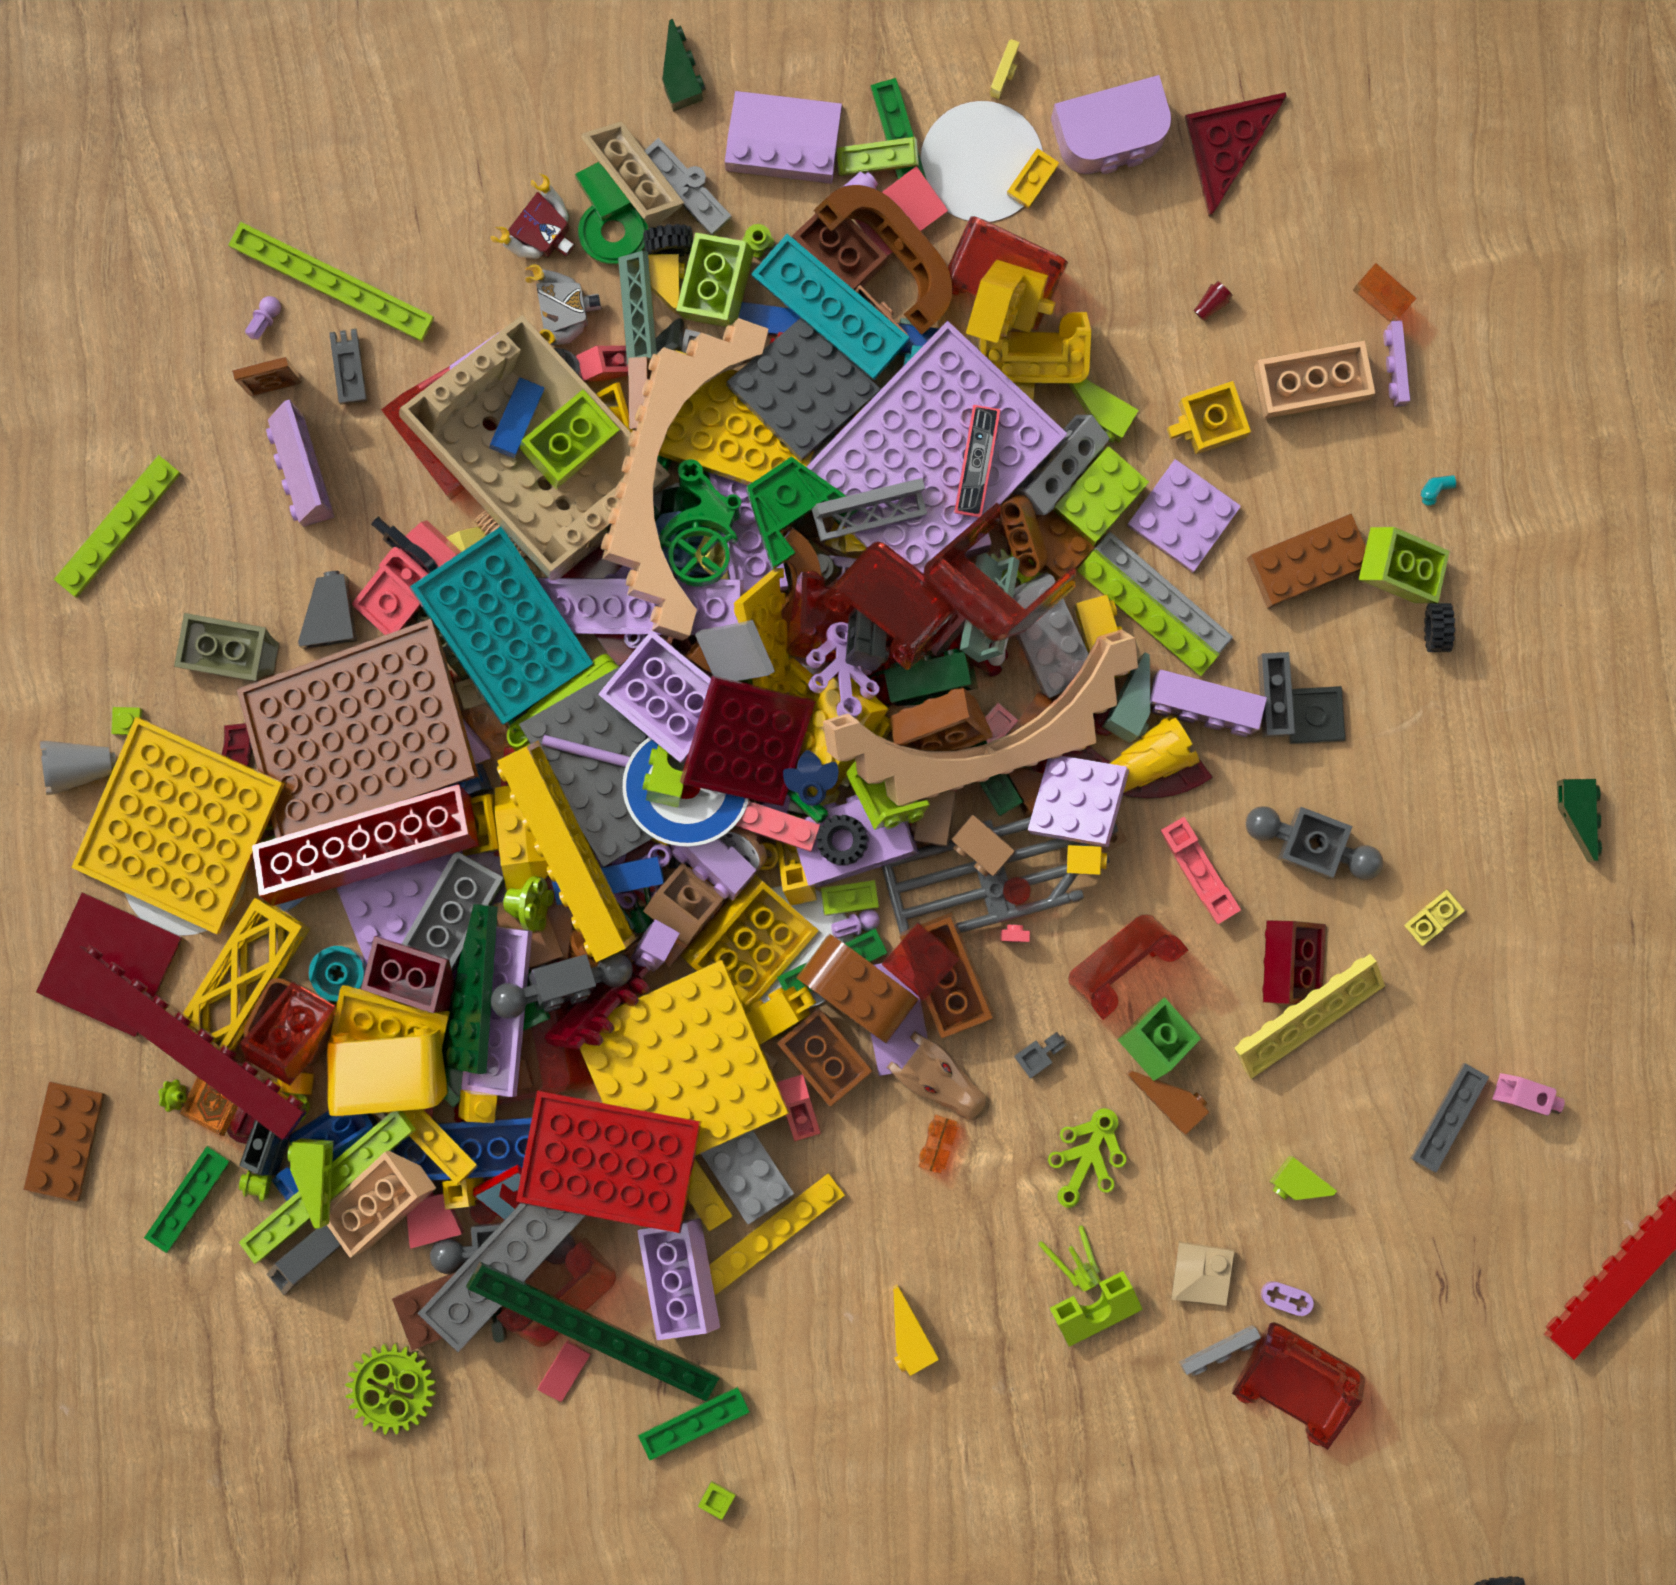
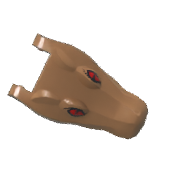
[886,1031,986,1119]

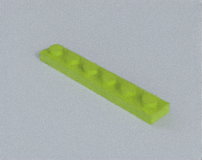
[53,455,181,598]
[1077,549,1220,676]

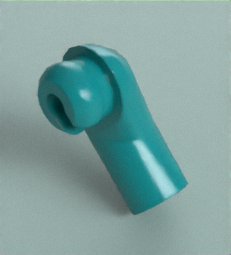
[1421,475,1456,506]

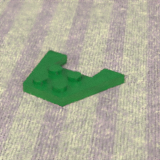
[746,456,860,570]

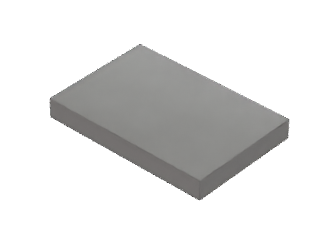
[695,620,775,681]

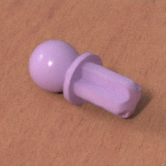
[245,296,281,340]
[831,909,880,939]

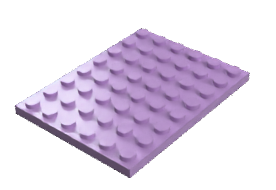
[807,321,1067,593]

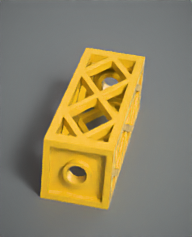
[183,898,311,1051]

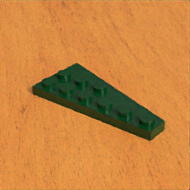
[442,904,498,1074]

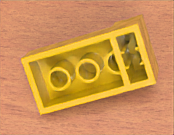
[966,260,1056,344]

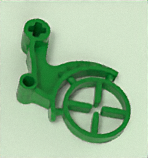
[659,459,741,587]

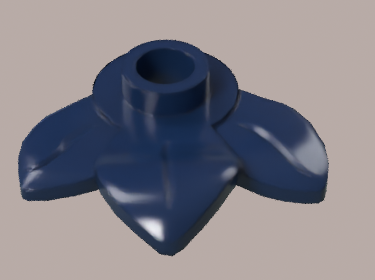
[783,750,839,806]

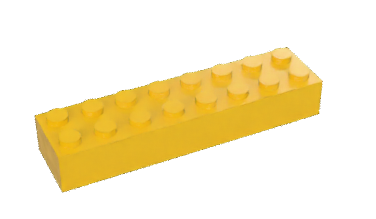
[497,741,636,962]

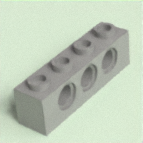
[1012,415,1110,515]

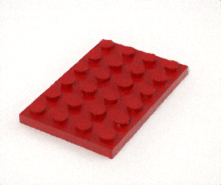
[516,1091,701,1233]

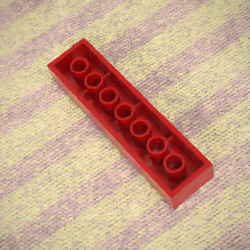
[252,784,479,906]

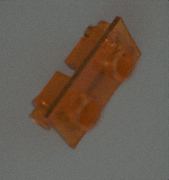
[918,1114,958,1174]

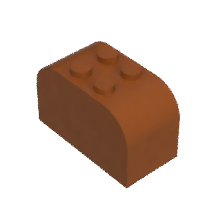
[796,934,919,1044]

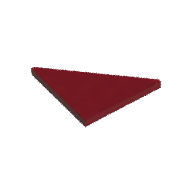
[1184,92,1287,216]

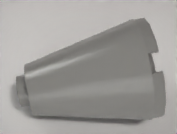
[40,741,116,795]

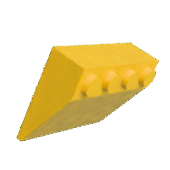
[681,875,819,1013]

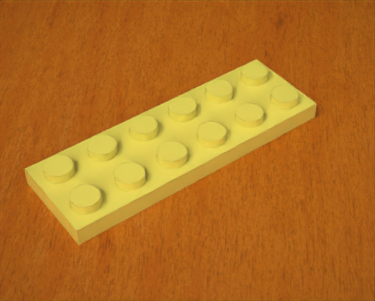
[1234,954,1385,1079]

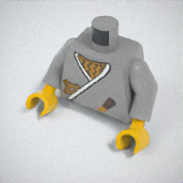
[525,264,602,345]

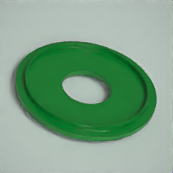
[578,205,648,264]

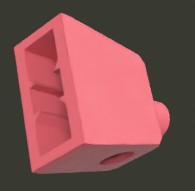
[407,1192,464,1249]

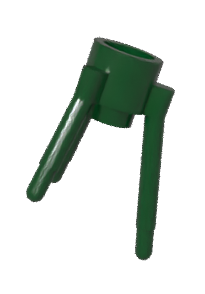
[617,887,654,934]

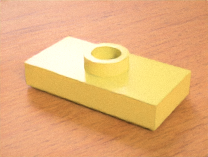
[990,39,1020,99]

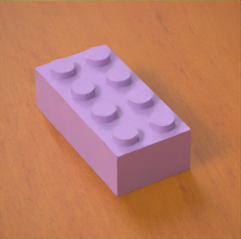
[1150,669,1267,737]
[637,1218,720,1340]

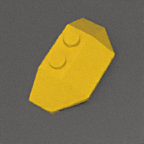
[495,786,548,891]

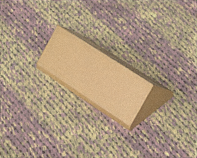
[581,121,684,228]

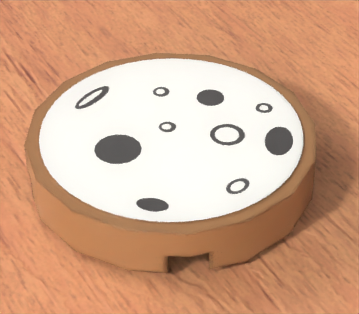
[718,826,767,872]

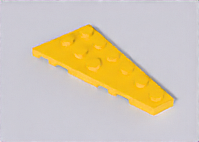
[733,568,790,693]

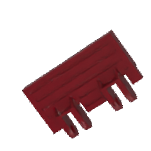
[544,961,650,1049]

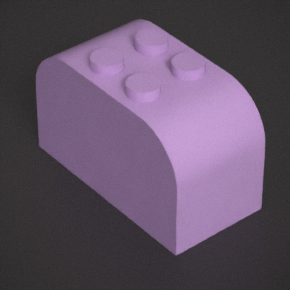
[1051,75,1171,174]
[796,795,919,888]

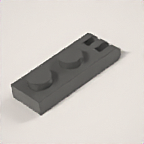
[329,328,367,405]

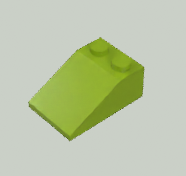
[520,389,620,489]

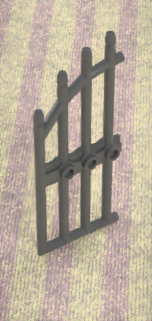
[881,817,1118,948]

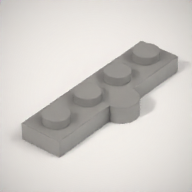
[644,138,732,235]

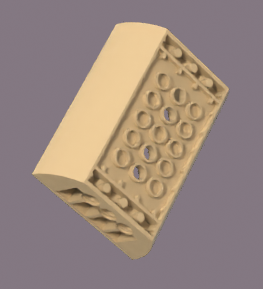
[399,315,670,581]

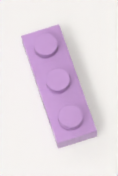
[1383,321,1410,407]

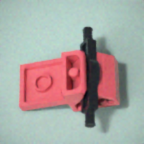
[352,516,461,635]

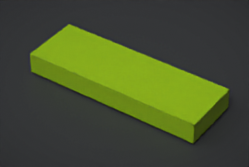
[837,137,919,176]

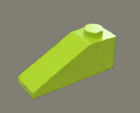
[1067,379,1139,443]
[288,1138,333,1229]

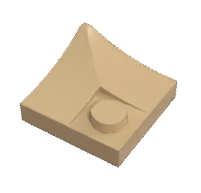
[1172,1241,1234,1306]

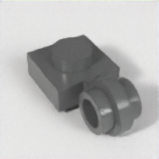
[1014,1032,1067,1079]

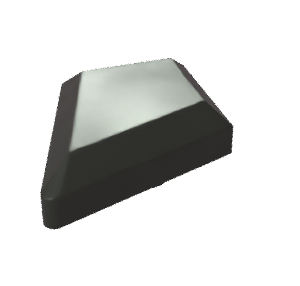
[655,318,684,353]

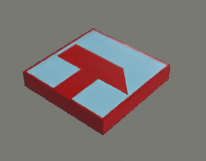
[473,1165,522,1220]

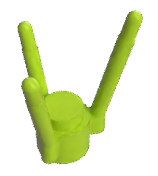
[1038,1225,1101,1291]

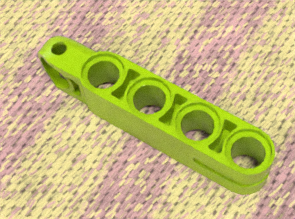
[507,654,619,751]

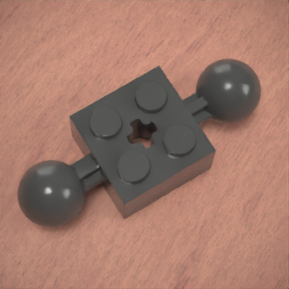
[1245,806,1383,880]
[491,952,633,1019]
[430,1223,576,1279]

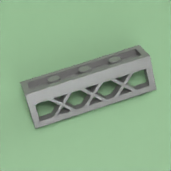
[812,478,927,541]

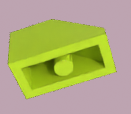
[1269,1156,1337,1200]

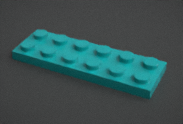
[751,234,910,380]

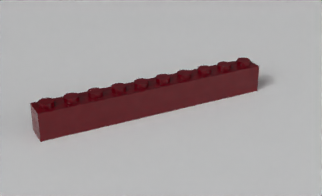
[58,945,307,1140]

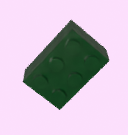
[884,648,978,706]

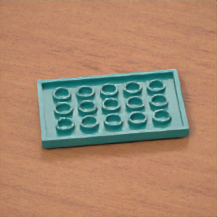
[409,527,593,725]

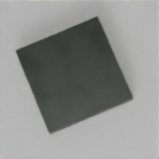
[1289,686,1345,744]

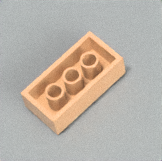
[1254,341,1375,419]

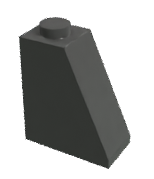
[298,571,357,649]
[266,1225,341,1295]

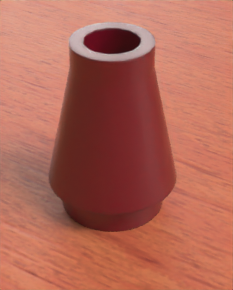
[1193,281,1233,321]

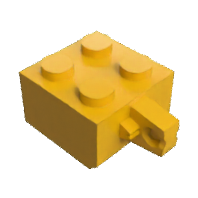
[1167,381,1251,455]

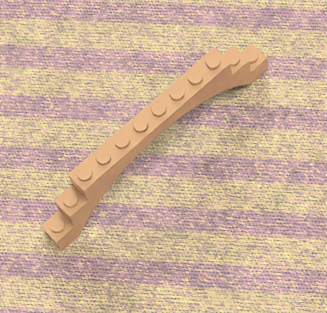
[601,318,768,641]
[823,630,1138,806]

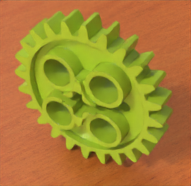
[345,1343,436,1435]

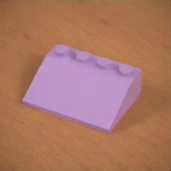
[725,91,842,184]
[266,400,334,527]
[598,630,711,763]

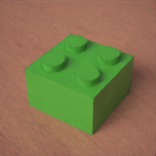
[1117,997,1201,1081]

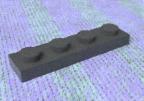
[1410,1063,1489,1173]

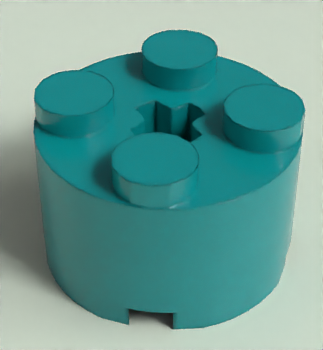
[309,946,367,1001]

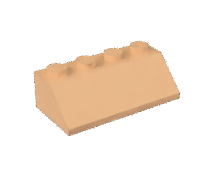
[327,1151,436,1258]

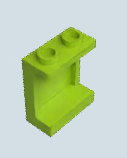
[846,761,930,830]

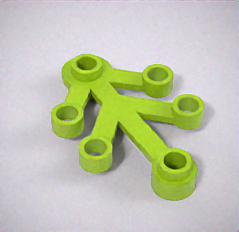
[1047,1108,1126,1208]

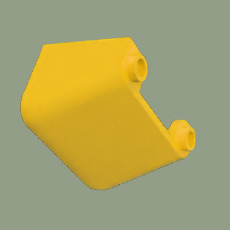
[979,312,1091,383]
[327,1026,448,1116]

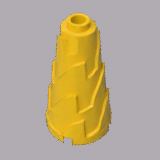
[1109,715,1199,793]

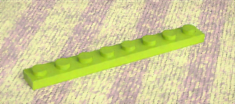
[228,221,435,342]
[239,1111,416,1264]

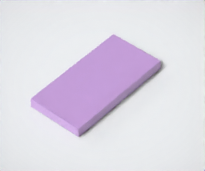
[871,958,928,1076]

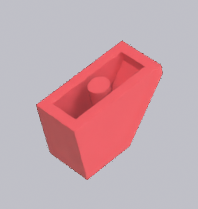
[576,345,628,382]
[777,1074,821,1141]

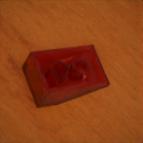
[240,982,337,1086]

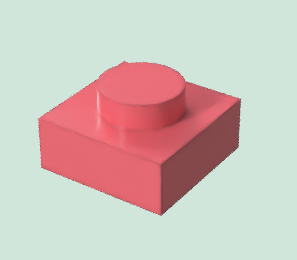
[1000,925,1030,942]

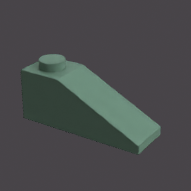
[1102,652,1150,743]

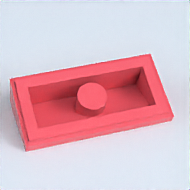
[537,1340,591,1402]

